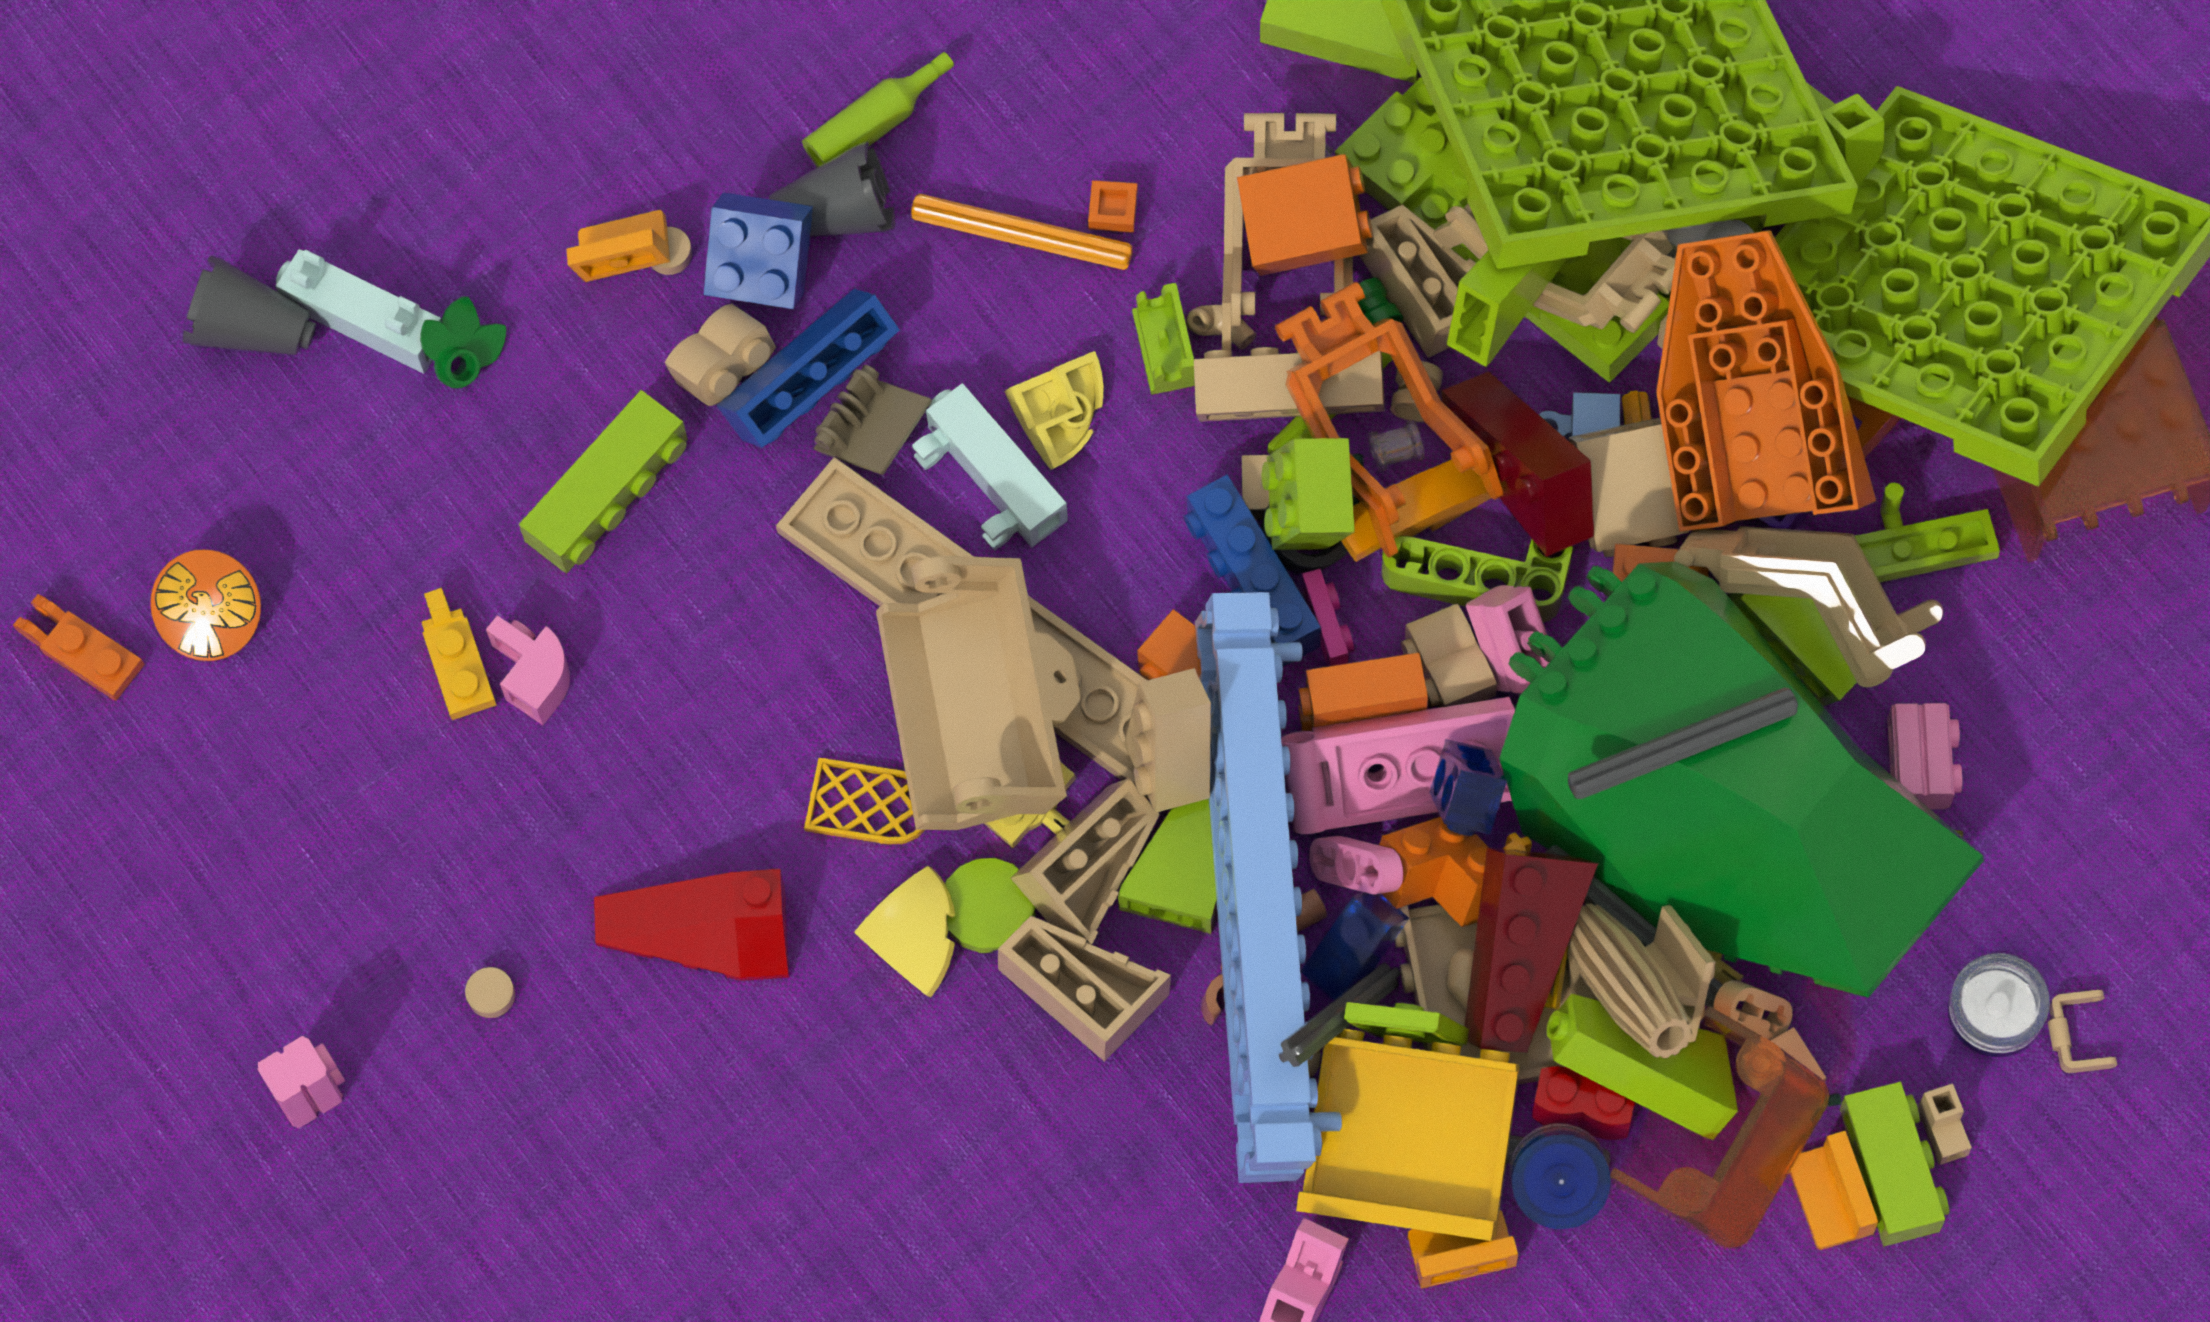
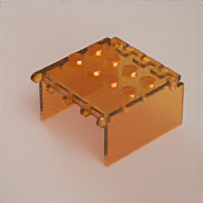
[1992,316,2210,563]

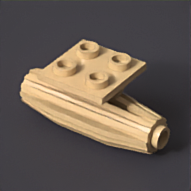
[1568,903,1715,1058]

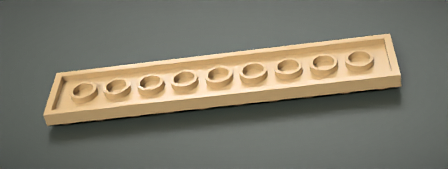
[776,457,1148,799]

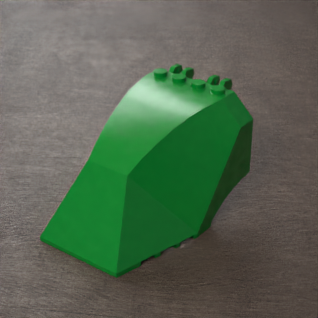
[1499,562,1984,998]

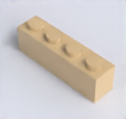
[1194,347,1385,422]

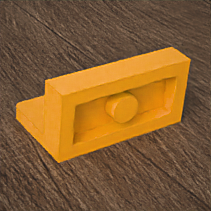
[566,210,670,282]
[1786,1131,1878,1250]
[1407,1210,1518,1289]

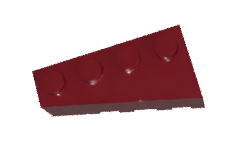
[1441,371,1594,557]
[1464,847,1598,1053]

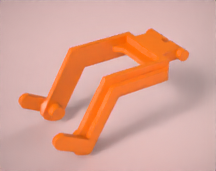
[1275,282,1503,558]

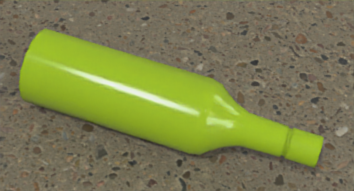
[802,52,954,167]

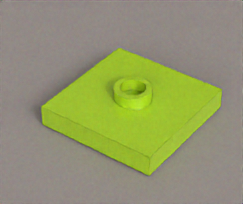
[1344,1002,1469,1047]

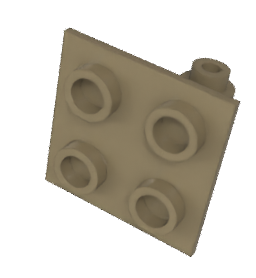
[814,365,932,475]

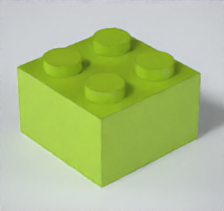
[1261,438,1355,550]

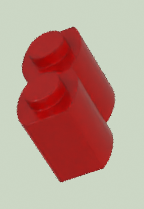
[1532,1066,1635,1140]

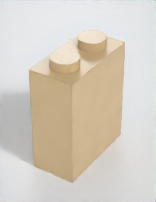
[1569,418,1689,557]

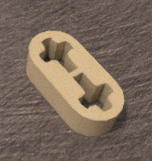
[1713,980,1792,1040]

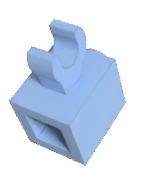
[1539,393,1620,440]

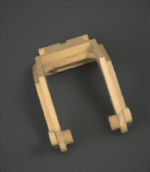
[1222,113,1353,351]
[1433,204,1676,333]
[1674,526,1944,687]

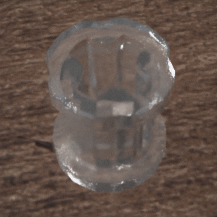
[1368,420,1425,472]

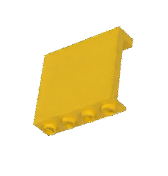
[1296,1029,1520,1241]

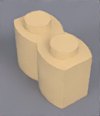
[665,303,776,406]
[1401,604,1497,708]

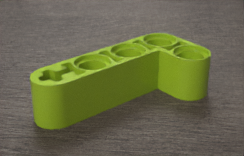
[1381,536,1573,623]

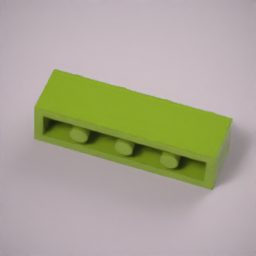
[519,390,688,574]

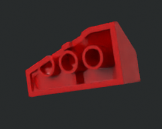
[594,869,789,981]

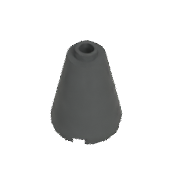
[769,141,895,237]
[183,255,316,355]

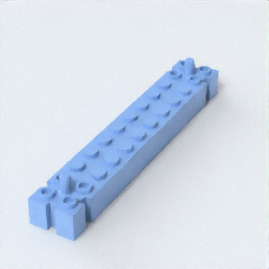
[1195,592,1342,1183]

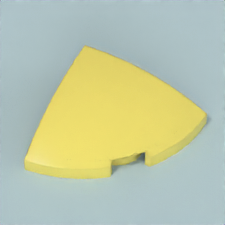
[1004,351,1104,470]
[854,866,955,998]

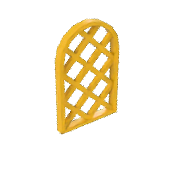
[804,758,925,844]

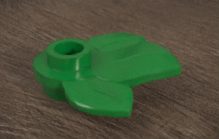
[420,296,506,388]

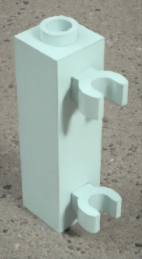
[276,249,442,374]
[912,383,1068,550]

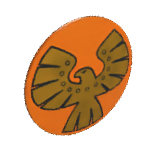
[151,549,261,661]

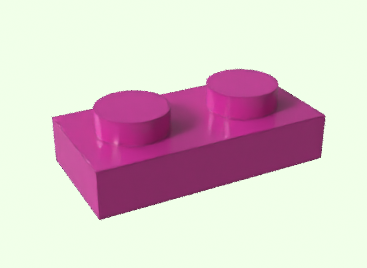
[1302,569,1354,667]

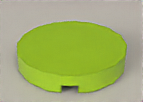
[945,858,1035,953]

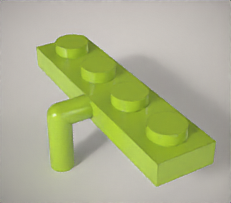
[1855,483,2000,582]

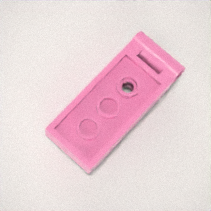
[1281,697,1515,834]

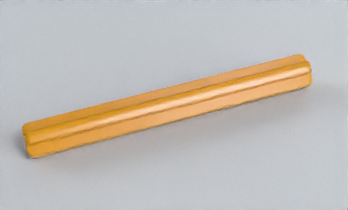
[911,194,1133,270]

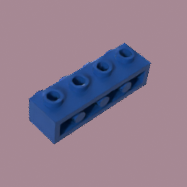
[716,289,900,448]
[1183,474,1321,667]

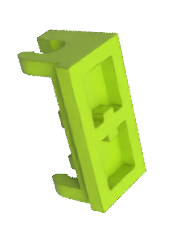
[1132,283,1195,395]

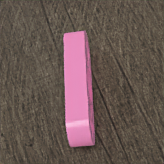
[1309,836,1403,895]

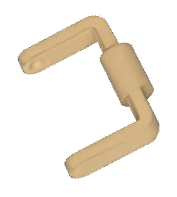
[2048,990,2117,1073]

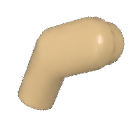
[1187,305,1257,350]
[1446,948,1474,1010]

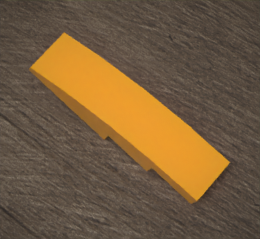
[1341,459,1491,562]

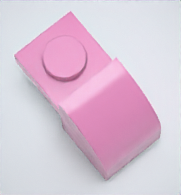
[486,615,570,725]
[1259,1218,1349,1322]

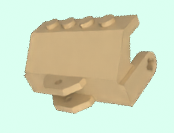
[876,556,1081,830]

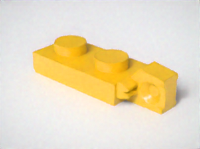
[421,588,497,720]

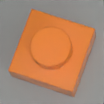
[1088,180,1138,232]

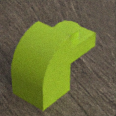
[1821,93,1884,184]

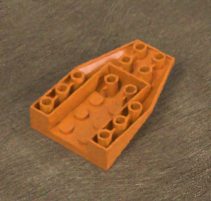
[1656,230,1876,532]

